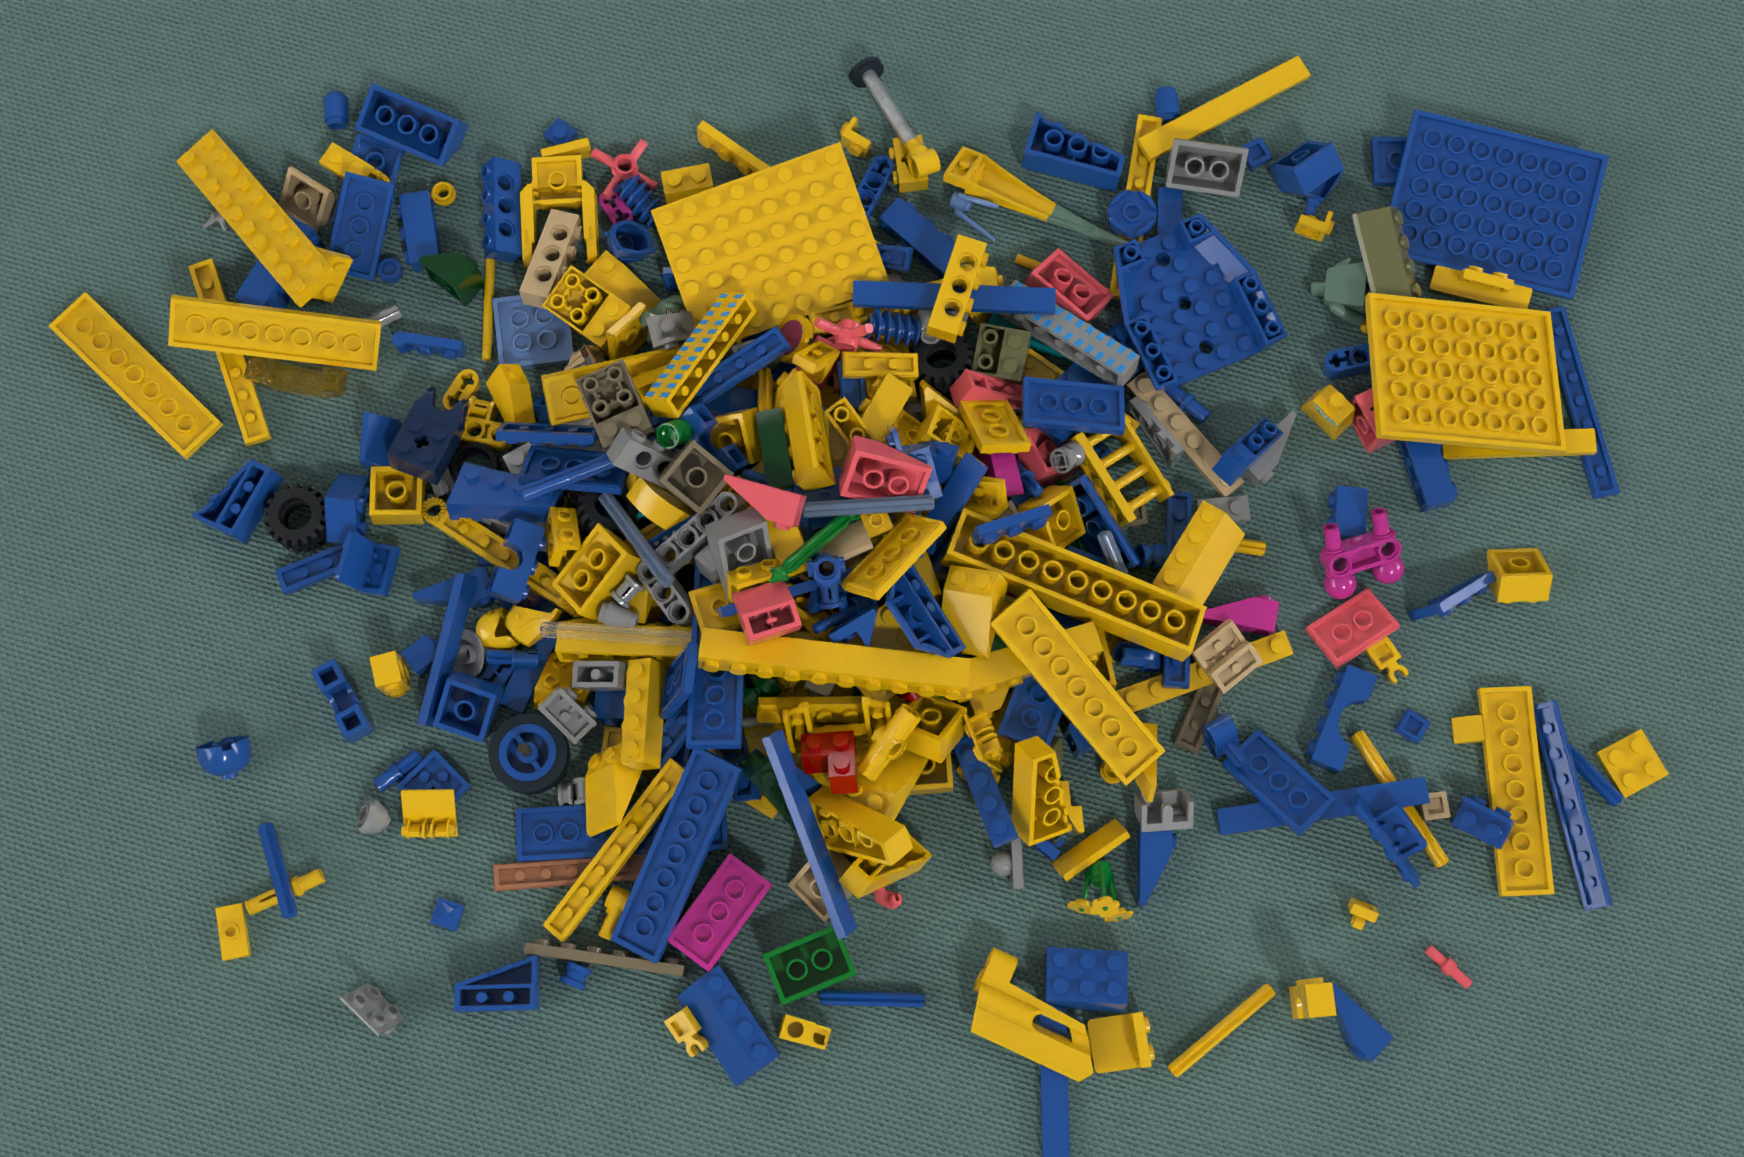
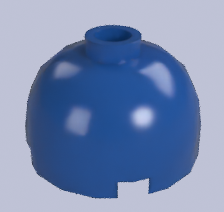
[196,735,251,780]

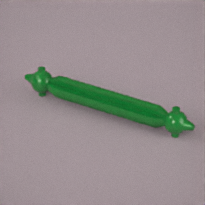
[769,515,861,584]

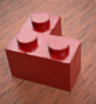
[801,730,858,795]

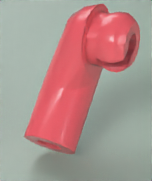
[873,887,902,909]

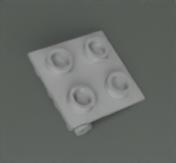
[340,983,405,1036]

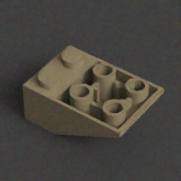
[575,359,656,452]

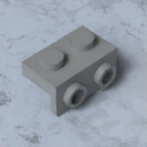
[537,685,598,745]

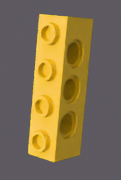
[926,234,990,343]

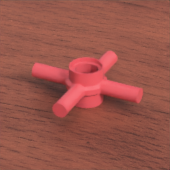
[591,139,659,200]
[814,317,882,352]

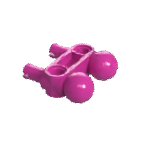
[1319,508,1404,599]

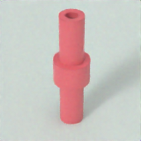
[1424,945,1473,989]

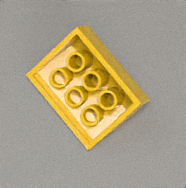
[799,722,929,820]

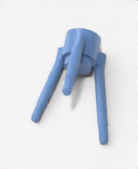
[949,189,999,242]

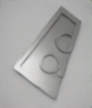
[1126,396,1185,468]

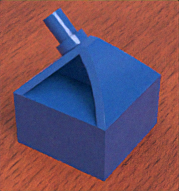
[1269,140,1344,216]

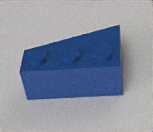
[192,459,284,545]

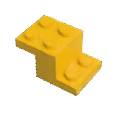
[883,404,975,465]

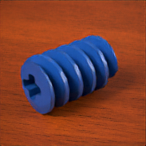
[613,174,665,229]
[865,308,921,347]

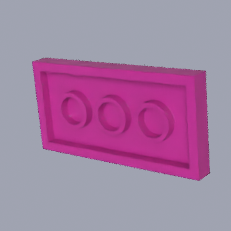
[668,853,773,972]

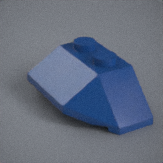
[885,565,966,658]

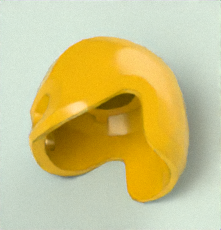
[476,607,520,650]

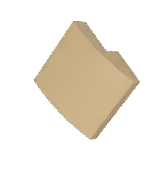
[1191,619,1263,694]

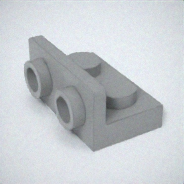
[646,311,695,350]

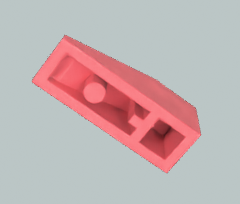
[949,369,1022,409]
[723,474,806,531]

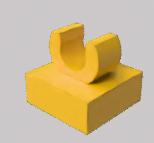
[1347,897,1379,931]

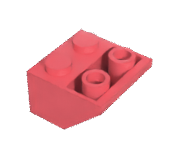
[731,581,802,646]

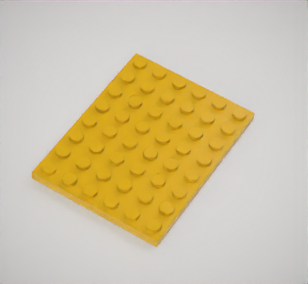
[651,142,889,339]
[1365,293,1566,454]

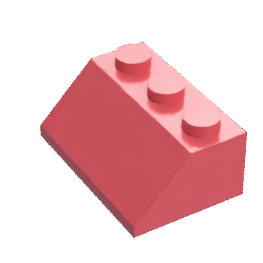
[1024,248,1115,324]

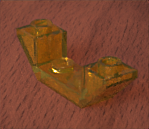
[244,356,349,399]

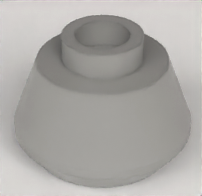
[356,799,390,834]

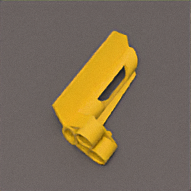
[970,947,1094,1082]

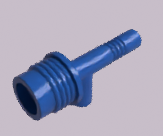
[812,593,876,634]

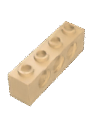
[519,209,584,309]

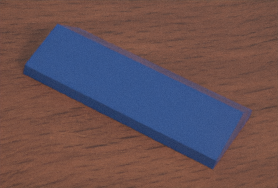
[331,133,405,225]

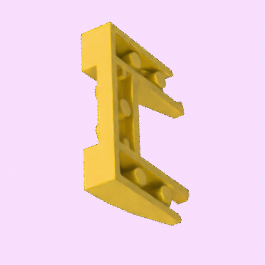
[782,697,893,753]

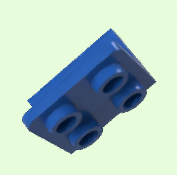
[336,531,401,597]

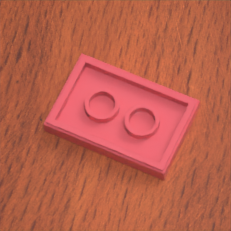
[1305,587,1400,669]

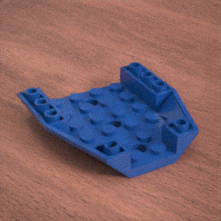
[1113,213,1288,391]

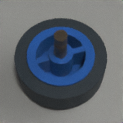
[488,714,570,795]

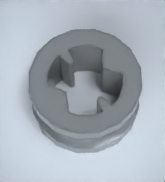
[558,782,574,806]

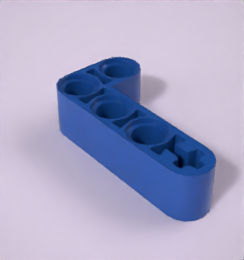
[857,155,894,222]
[1323,343,1371,380]

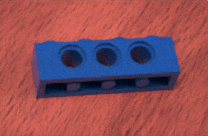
[481,157,522,263]

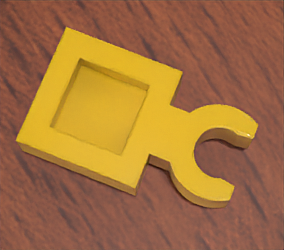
[1364,637,1409,685]
[664,1006,709,1058]

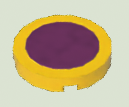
[778,314,813,364]

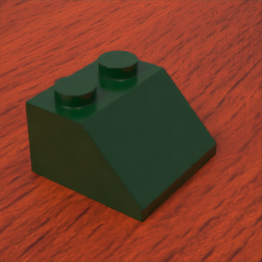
[419,252,484,306]

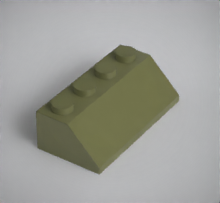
[1352,206,1422,298]

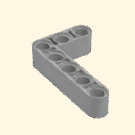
[637,492,746,625]

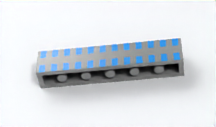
[996,280,1140,386]

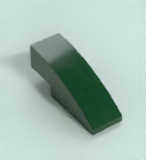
[756,408,795,490]

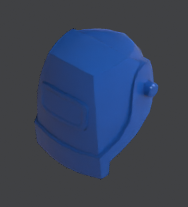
[604,220,656,263]

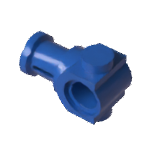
[806,553,846,609]

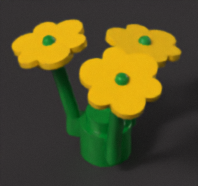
[1067,861,1134,922]

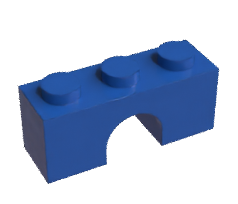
[679,402,750,484]
[486,518,546,605]
[311,659,376,743]

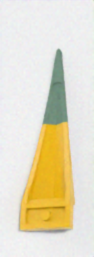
[943,146,1127,246]

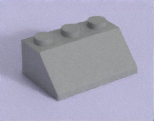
[1165,138,1249,197]

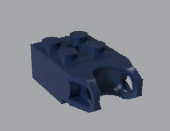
[387,386,470,485]

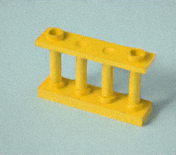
[1065,414,1174,528]

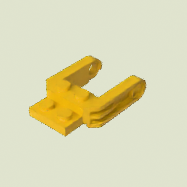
[520,155,600,268]

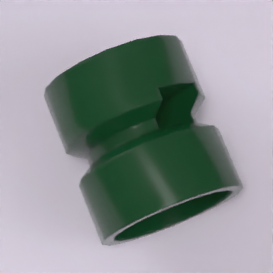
[743,674,782,716]

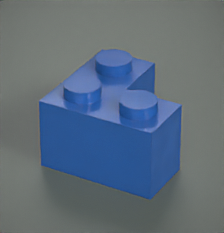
[324,473,370,544]

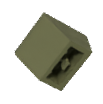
[972,323,1032,385]

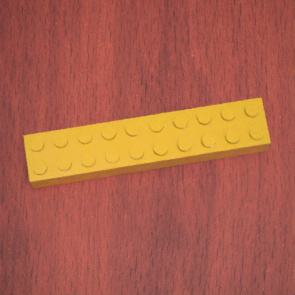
[941,508,1207,662]

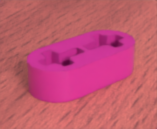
[599,191,635,225]

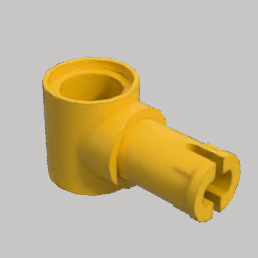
[598,885,631,941]

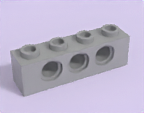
[606,427,681,489]

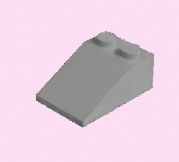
[705,507,773,604]

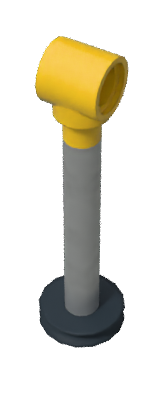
[849,56,941,179]

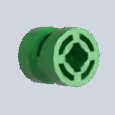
[656,418,692,449]

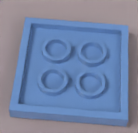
[492,295,574,369]

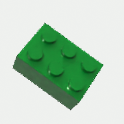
[762,926,857,1006]

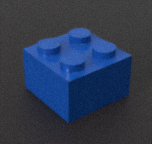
[433,670,504,743]

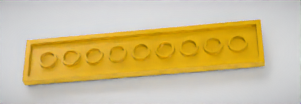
[176,129,339,308]

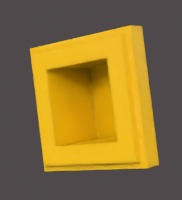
[1451,715,1485,744]

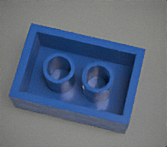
[1043,947,1128,1012]

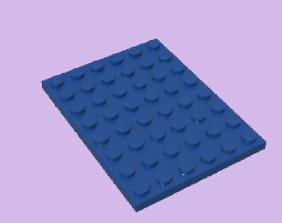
[1389,109,1609,300]

